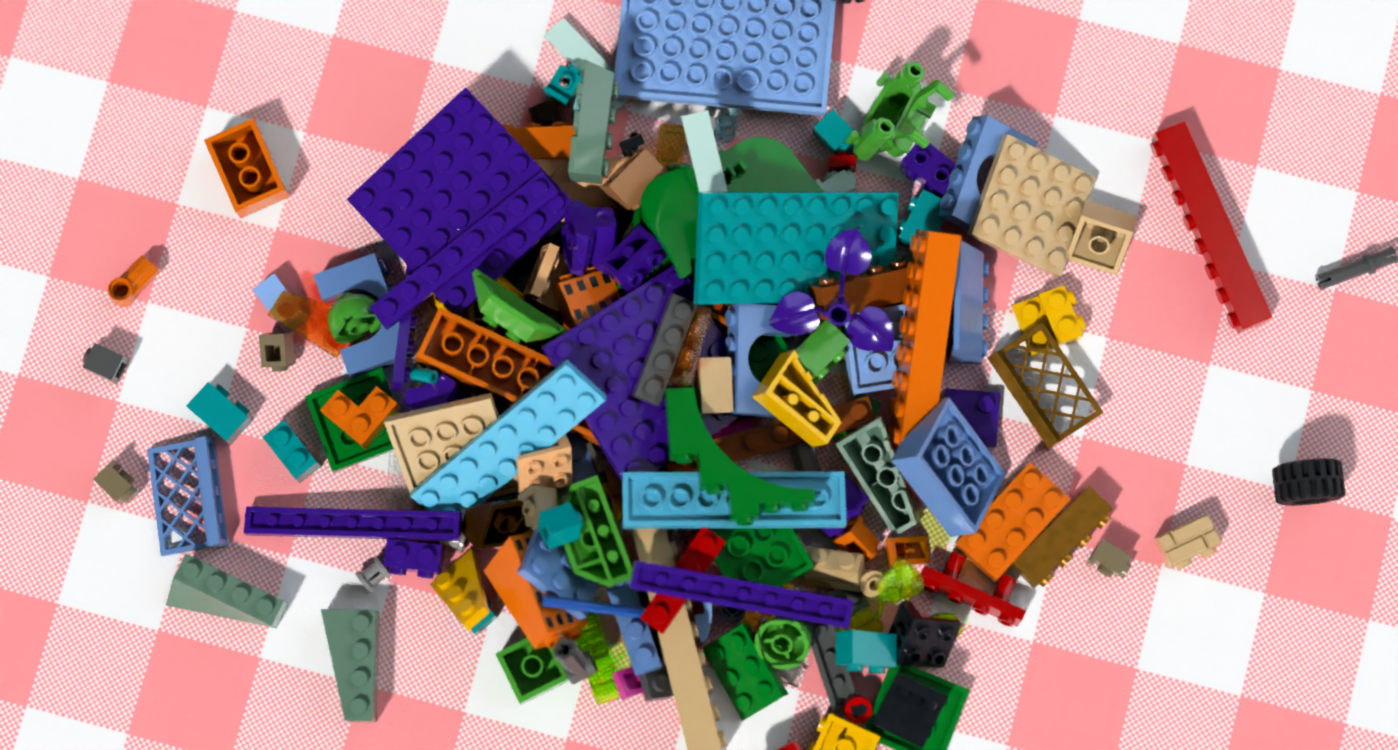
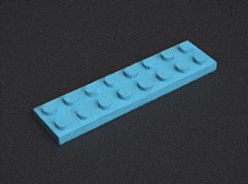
[410,359,606,520]
[622,471,847,529]

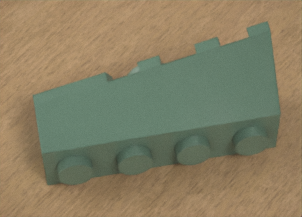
[568,59,620,184]
[835,416,925,537]
[166,554,289,629]

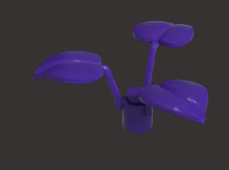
[769,228,894,352]

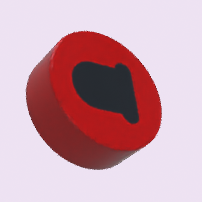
[843,694,872,724]

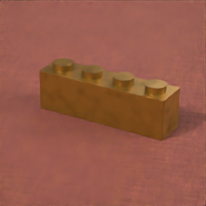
[1010,485,1113,588]

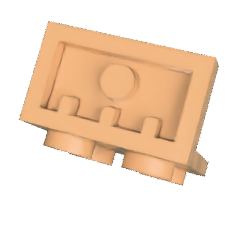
[522,243,590,312]
[517,434,573,494]

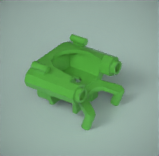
[845,61,955,161]

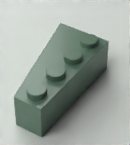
[321,609,380,722]

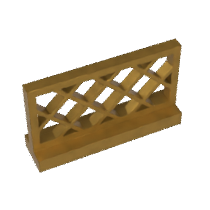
[987,322,1104,449]

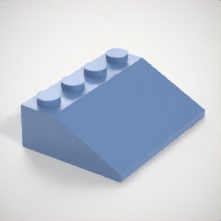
[947,241,989,364]
[891,397,1006,537]

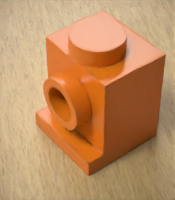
[832,515,880,562]

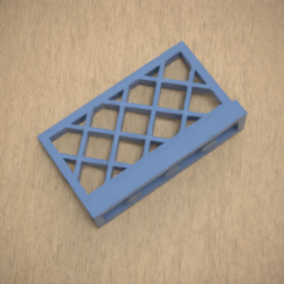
[147,436,229,556]

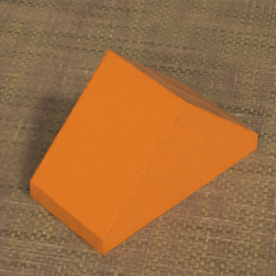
[884,536,931,570]

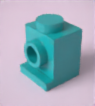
[543,64,582,109]

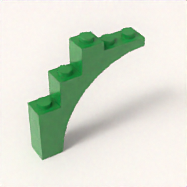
[664,387,815,526]

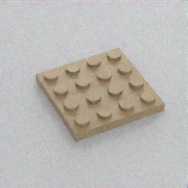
[967,134,1096,277]
[384,393,518,511]

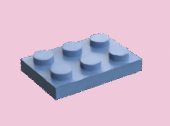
[517,529,599,620]

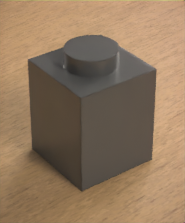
[83,343,129,384]

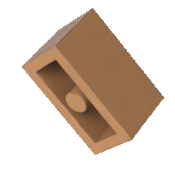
[600,148,668,211]

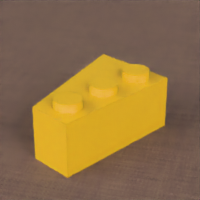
[752,350,842,447]

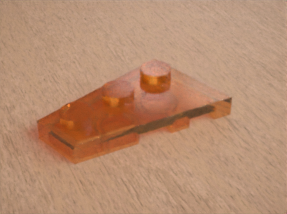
[267,291,346,358]
[667,305,712,388]

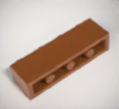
[809,259,910,321]

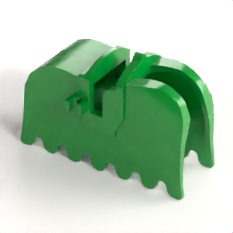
[632,136,824,286]

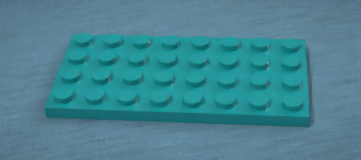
[694,192,899,305]

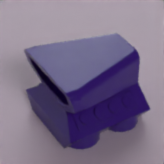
[561,200,617,277]
[402,370,471,411]

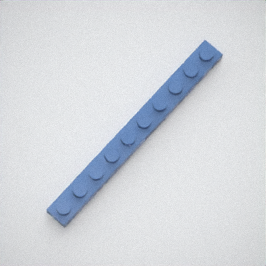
[566,432,662,676]

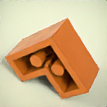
[320,386,401,450]

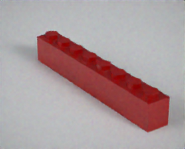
[1150,121,1273,334]

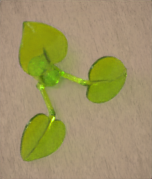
[835,558,964,638]

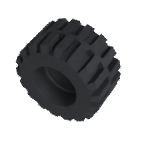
[1272,458,1346,506]

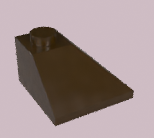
[461,498,527,550]

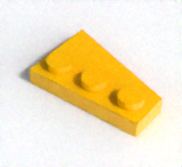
[430,549,489,631]

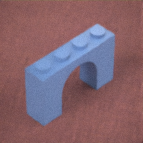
[938,115,1037,231]
[313,253,415,379]
[725,303,794,418]

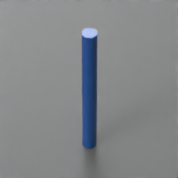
[541,595,646,618]

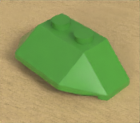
[472,268,568,344]
[563,475,633,587]

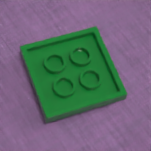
[305,367,399,473]
[711,528,815,610]
[864,665,970,750]

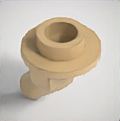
[859,568,886,597]

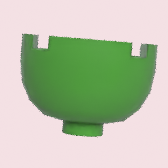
[327,292,382,343]
[755,615,811,670]

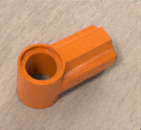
[108,255,160,307]

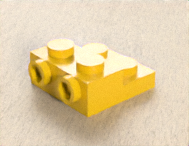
[1011,285,1086,357]
[808,712,881,750]

